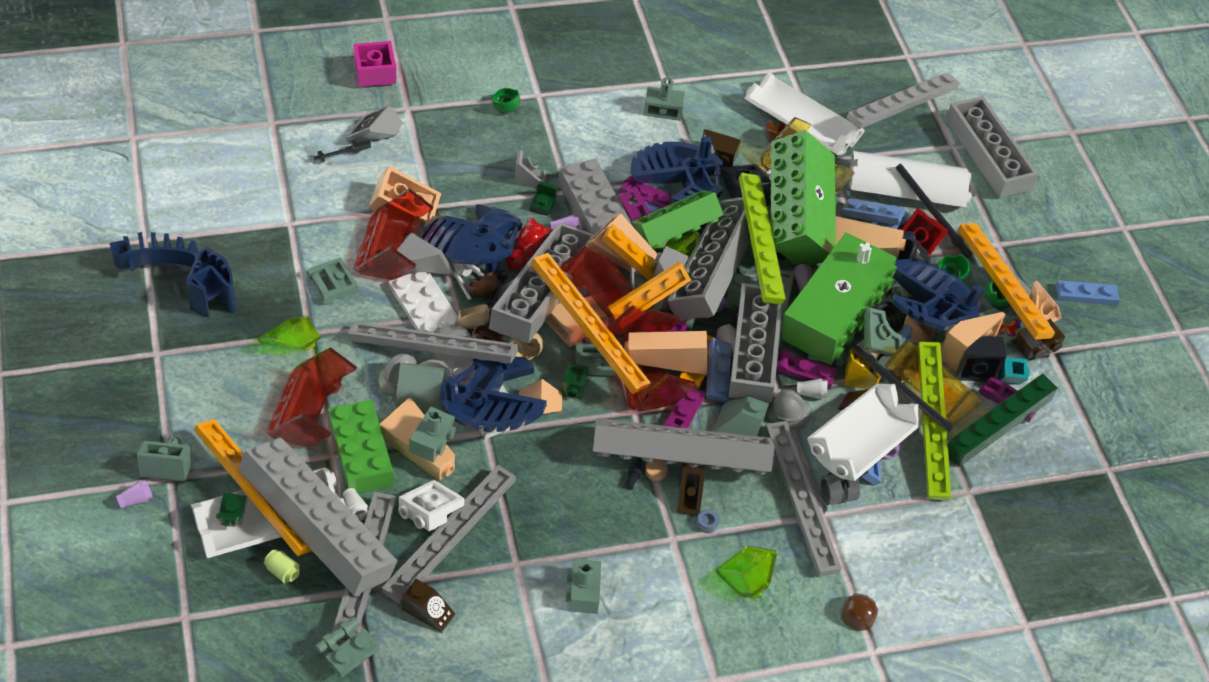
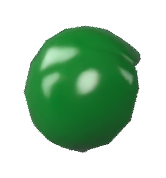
[492,88,521,113]
[937,254,970,281]
[985,281,1011,309]

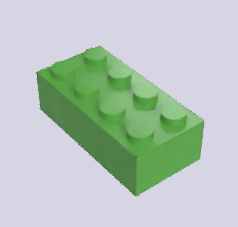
[632,190,724,249]
[328,400,393,494]

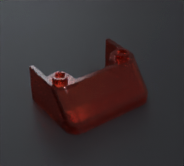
[353,188,434,280]
[560,245,654,336]
[620,309,696,412]
[266,347,357,447]

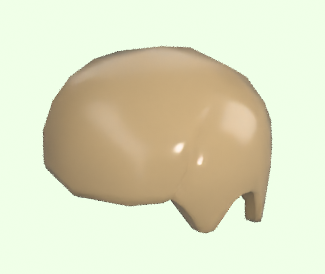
[458,304,490,330]
[509,333,543,360]

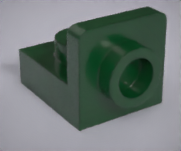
[530,181,557,216]
[561,363,589,399]
[216,492,248,527]

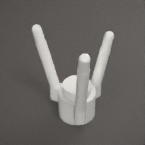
[451,262,485,300]

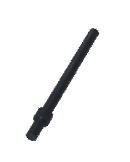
[895,163,973,258]
[852,346,954,432]

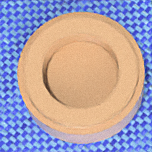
[645,459,668,481]

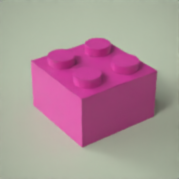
[353,41,396,87]

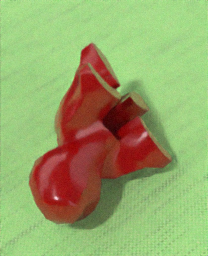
[505,218,553,271]

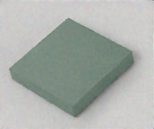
[395,362,445,410]

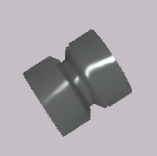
[820,475,860,505]

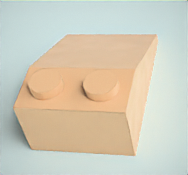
[368,166,441,224]
[941,312,1005,371]

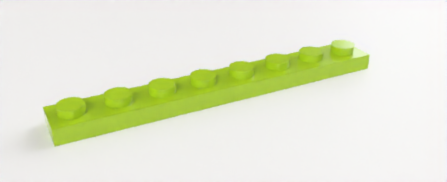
[739,173,785,304]
[918,342,951,500]

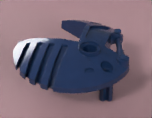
[630,136,723,203]
[422,204,523,275]
[891,259,984,333]
[440,356,547,432]

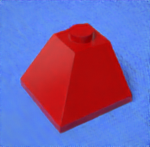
[901,208,948,256]

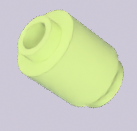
[264,549,300,583]

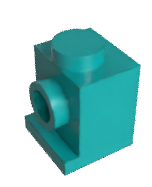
[997,357,1030,384]

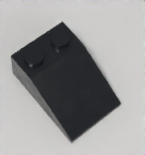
[721,164,771,208]

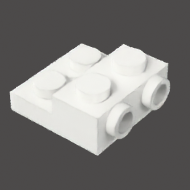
[399,480,464,531]

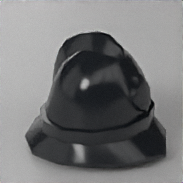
[896,231,931,265]

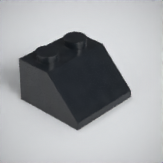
[954,336,1007,382]

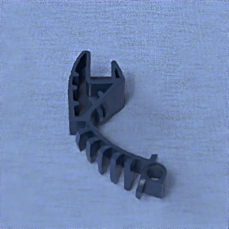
[110,232,236,317]

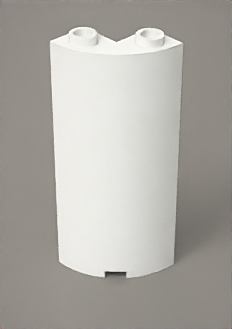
[744,72,865,156]
[849,151,972,207]
[807,384,922,481]
[191,467,346,558]

